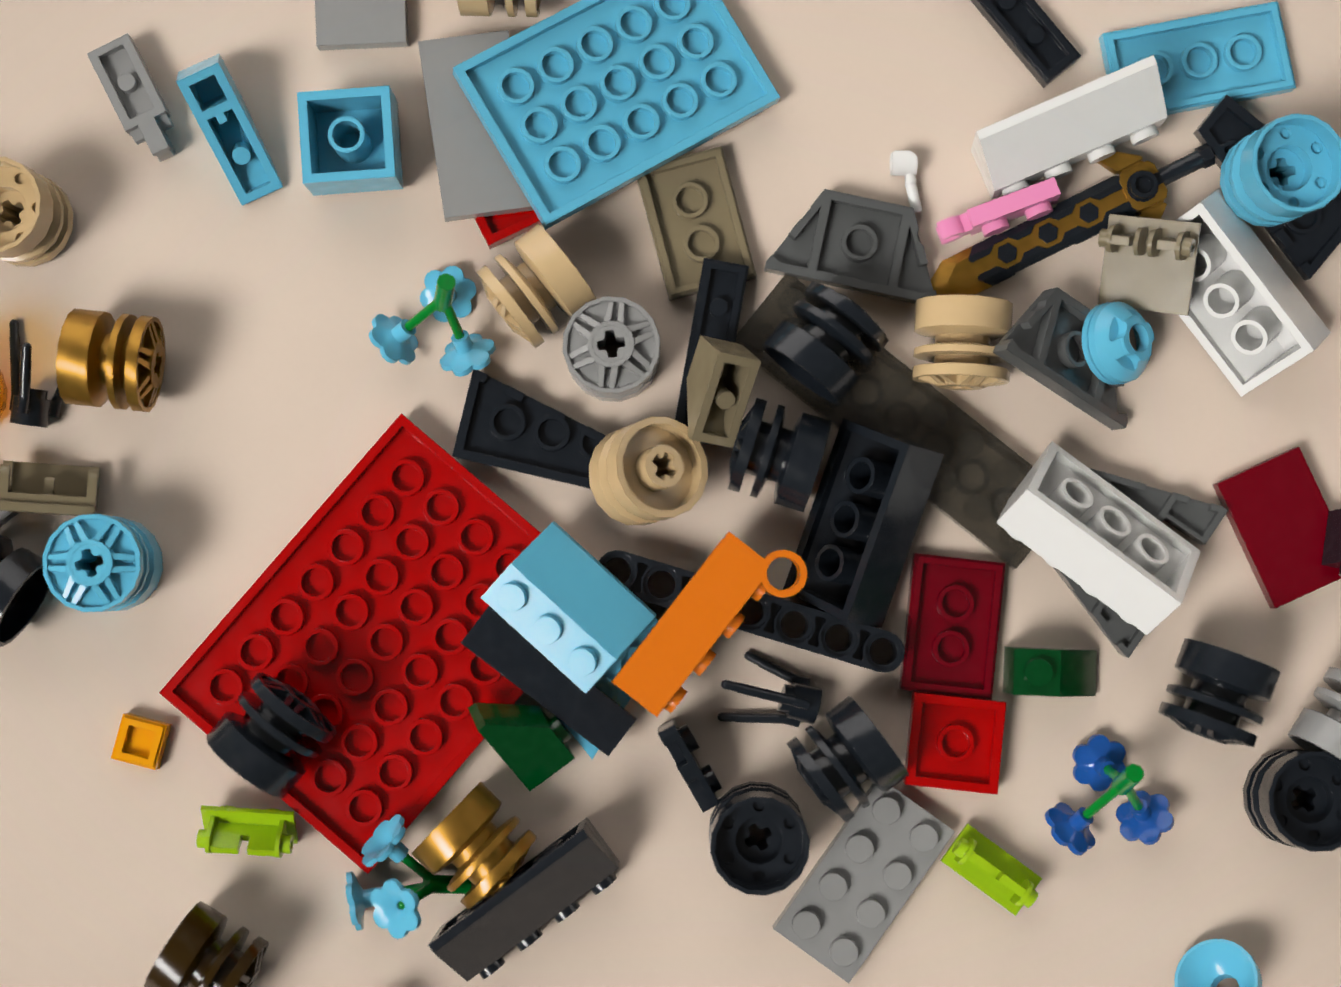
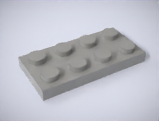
[772,783,955,983]

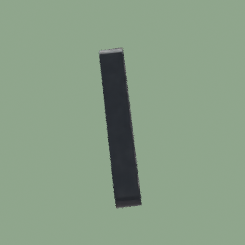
[599,550,905,673]

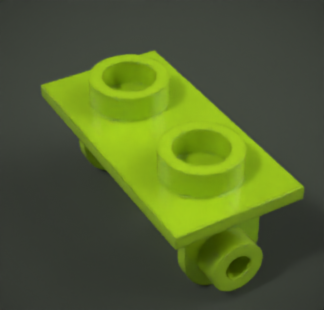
[196,805,298,858]
[941,823,1042,916]

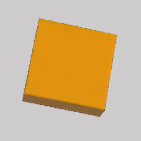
[111,713,172,770]

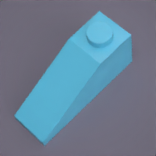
[176,53,283,206]

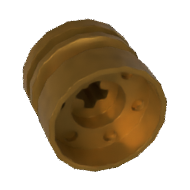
[56,308,166,412]
[411,782,537,910]

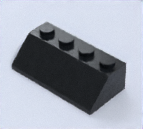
[783,418,944,628]
[428,817,620,982]

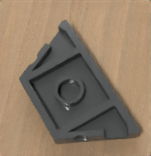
[764,189,937,304]
[993,287,1128,430]

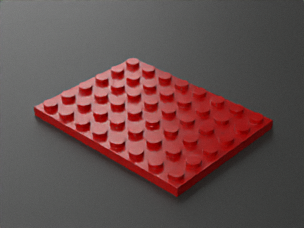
[159,413,541,874]

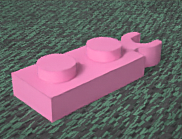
[936,177,1061,245]

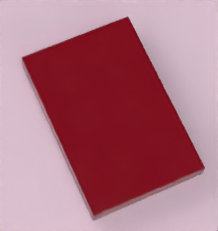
[1212,447,1341,609]
[899,553,1006,700]

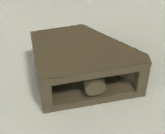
[687,335,761,448]

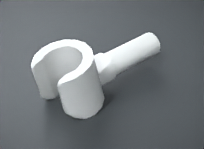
[890,150,922,213]

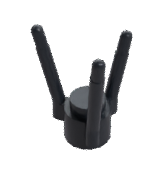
[9,319,63,428]
[717,651,822,727]

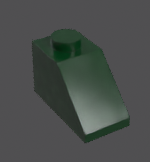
[1003,646,1097,697]
[468,703,575,791]

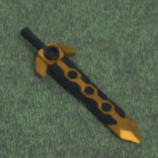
[931,144,1215,295]

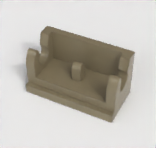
[0,460,100,516]

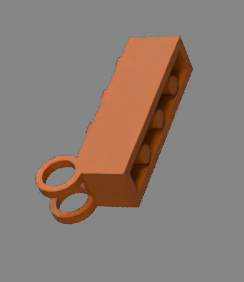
[612,531,807,717]

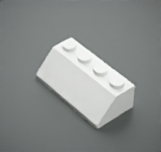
[971,55,1168,199]
[1175,188,1331,397]
[996,441,1201,635]

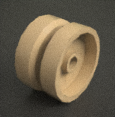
[589,416,708,526]

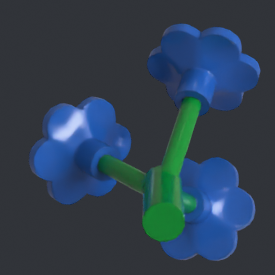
[1045,734,1174,856]

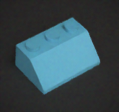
[481,521,657,694]

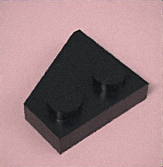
[658,718,722,813]

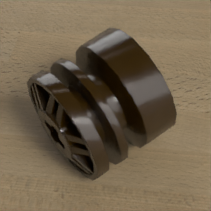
[144,901,269,987]

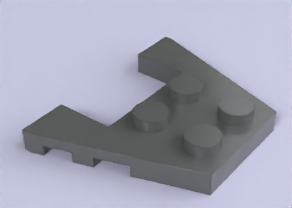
[1054,468,1228,658]

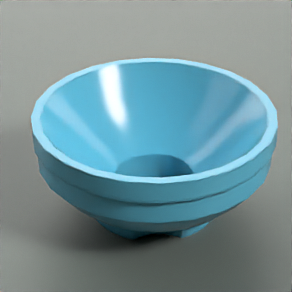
[1081,302,1155,385]
[1174,939,1262,987]

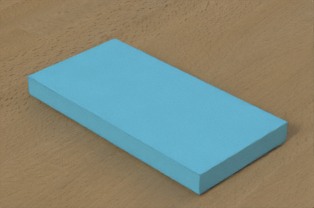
[1099,1,1296,115]

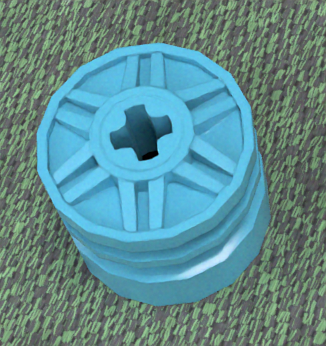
[1220,113,1341,227]
[42,514,163,612]

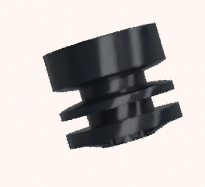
[762,282,889,405]
[728,397,832,512]
[0,535,49,647]
[1158,638,1281,748]
[206,672,337,798]
[786,696,909,823]
[1243,749,1341,852]
[709,781,810,896]

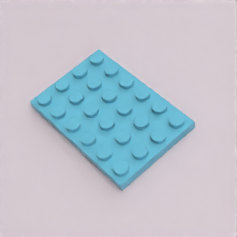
[453,0,780,230]

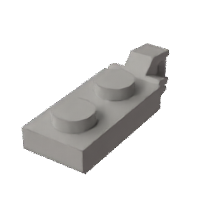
[87,33,176,162]

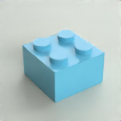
[297,86,403,196]

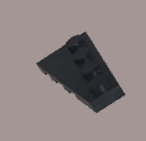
[1193,95,1341,281]
[452,370,606,489]

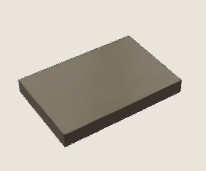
[637,146,757,301]

